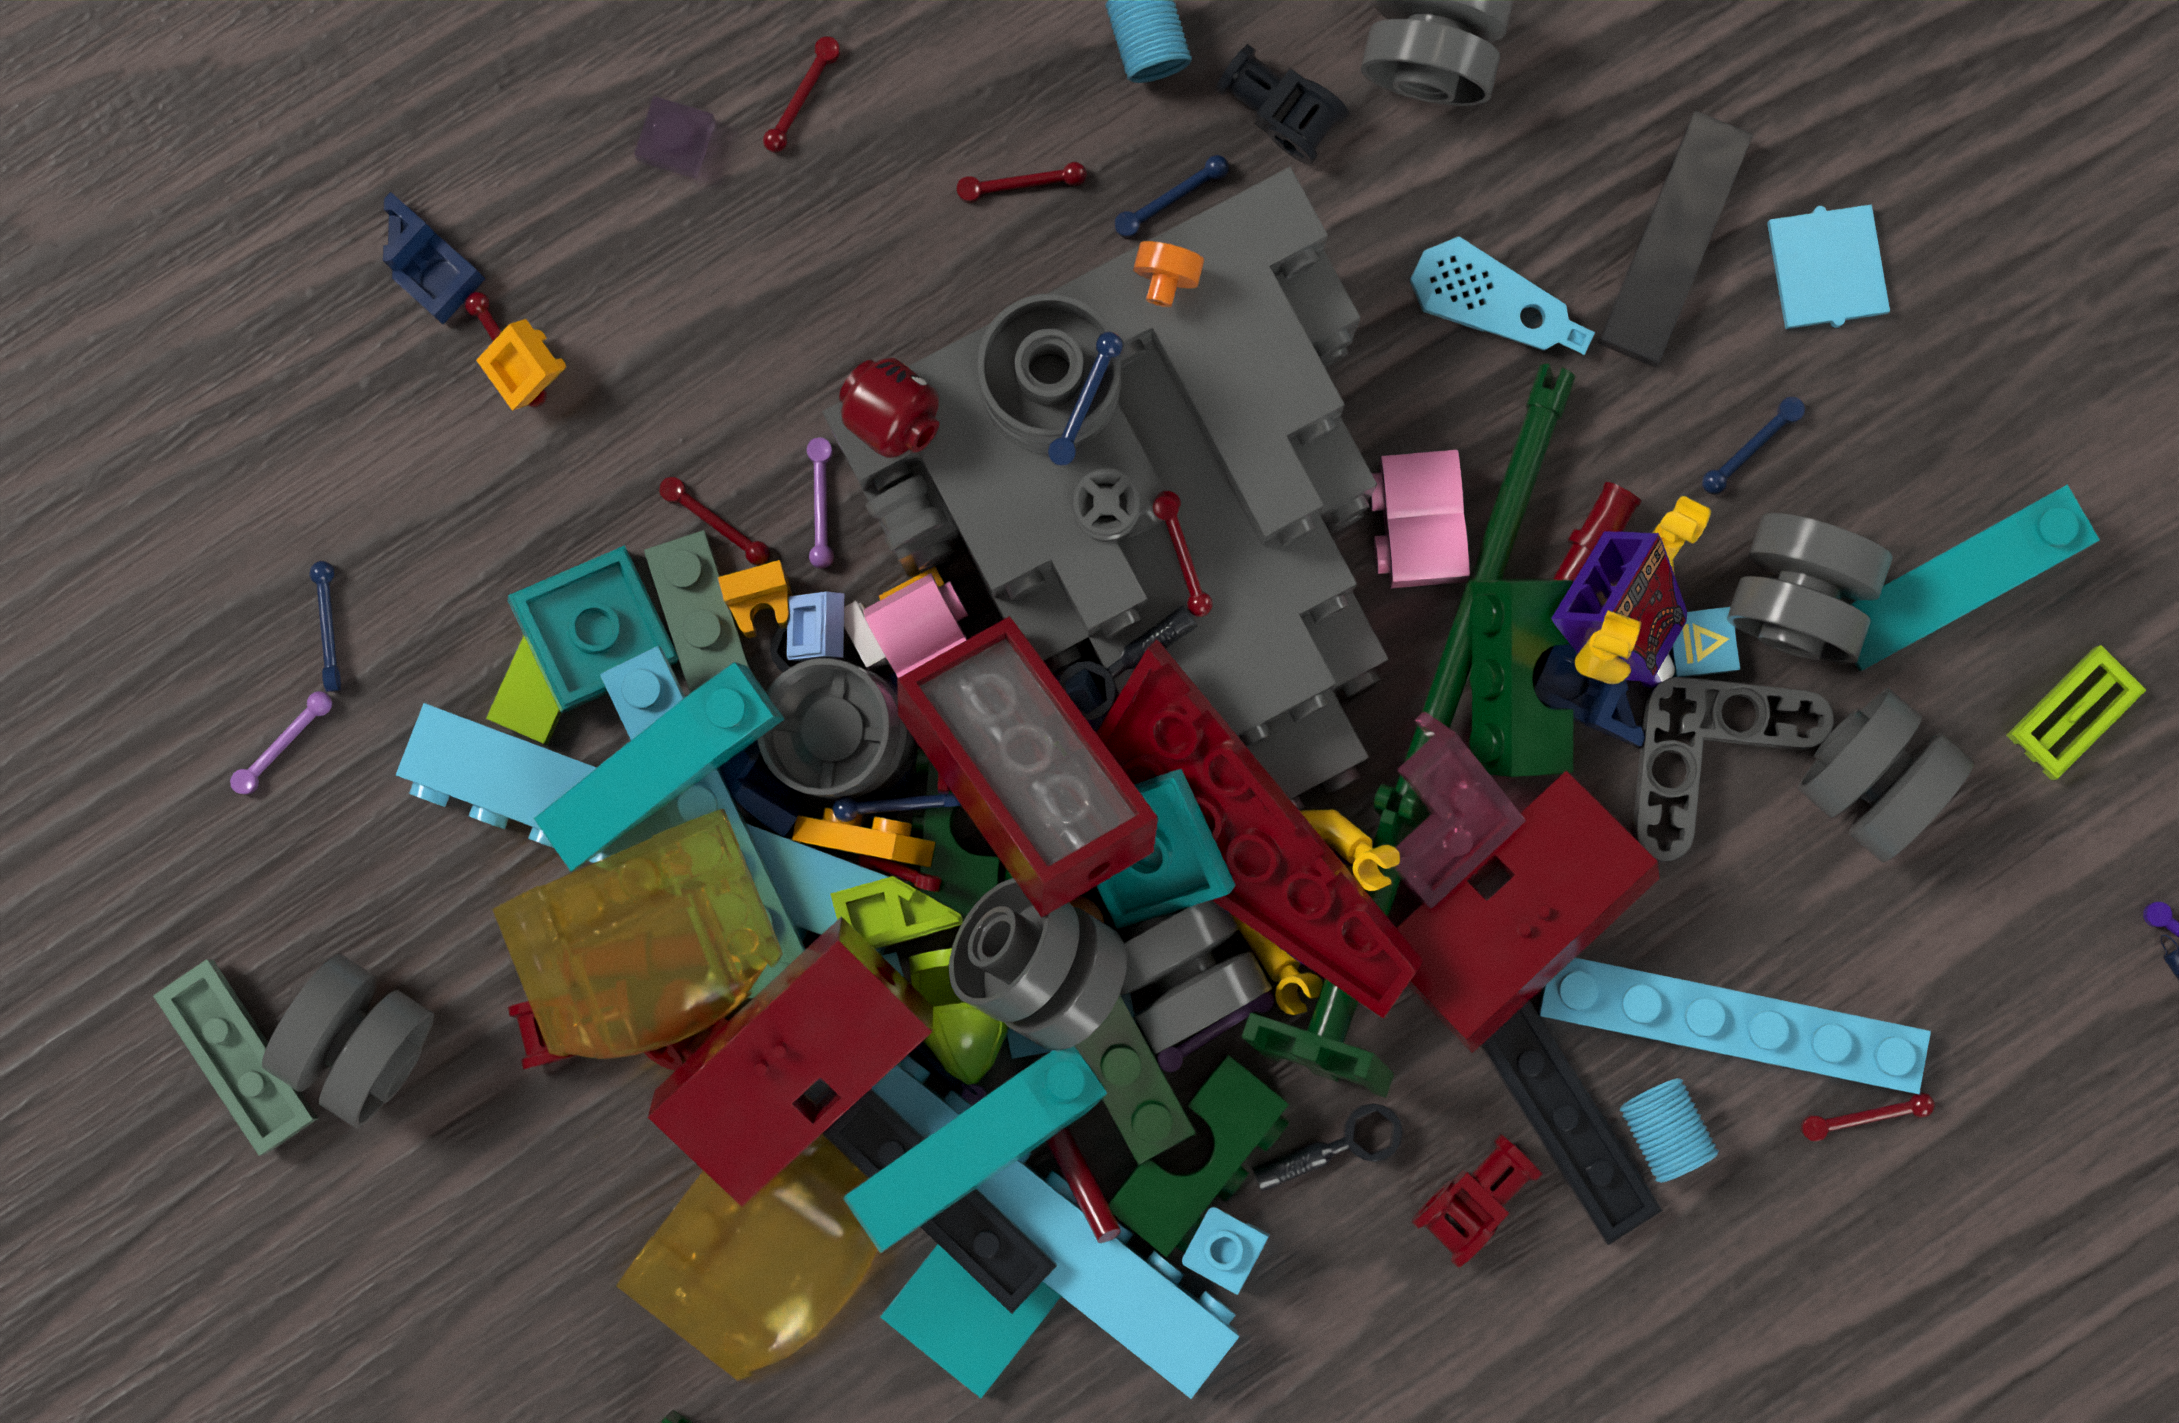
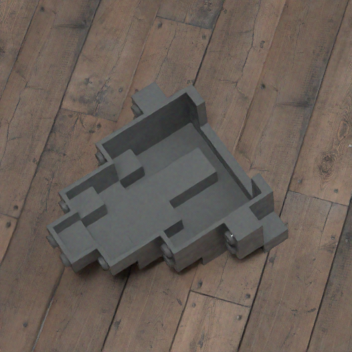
[822,166,1389,810]

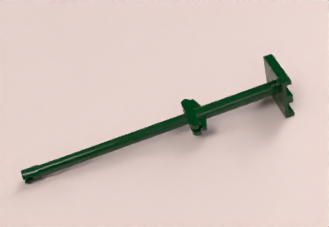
[1242,364,1576,1098]

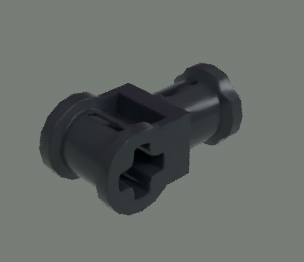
[1215,44,1349,165]

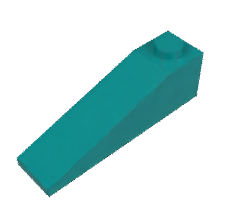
[1850,484,2100,672]
[533,662,785,872]
[843,1046,1107,1253]

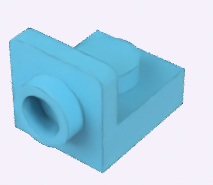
[1182,1207,1270,1295]

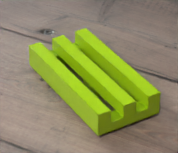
[2006,645,2146,780]

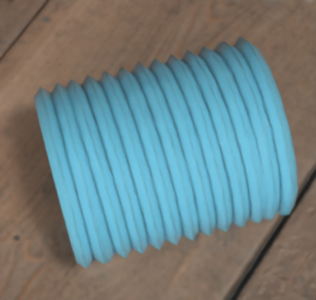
[1105,0,1192,83]
[1619,1078,1719,1183]

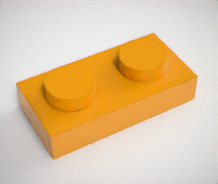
[792,808,936,868]

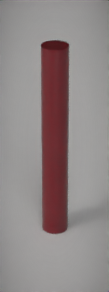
[1015,1066,1121,1243]

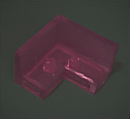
[1393,711,1526,909]

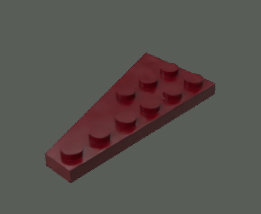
[1096,639,1423,1019]

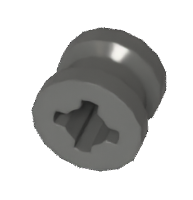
[1073,468,1140,542]
[866,474,948,553]

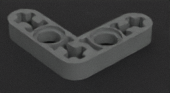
[1632,677,1834,862]

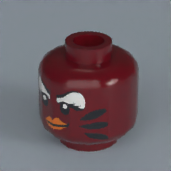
[839,357,940,458]

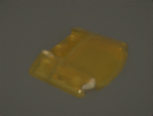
[492,809,783,1059]
[616,1134,878,1381]

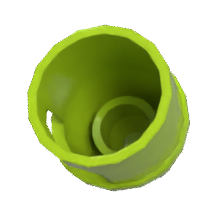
[909,948,1009,1085]

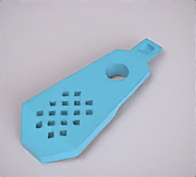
[1410,237,1595,355]

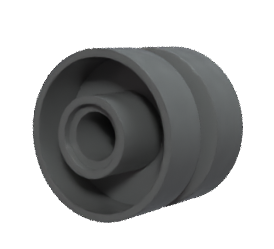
[1361,0,1514,106]
[977,293,1121,454]
[1727,513,1893,663]
[757,658,917,802]
[1797,688,1974,863]
[949,878,1127,1050]
[1120,900,1272,1055]
[262,953,434,1129]

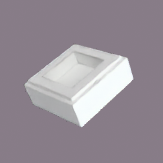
[844,601,890,672]

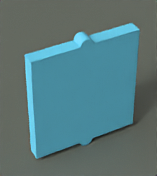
[1767,204,1890,329]

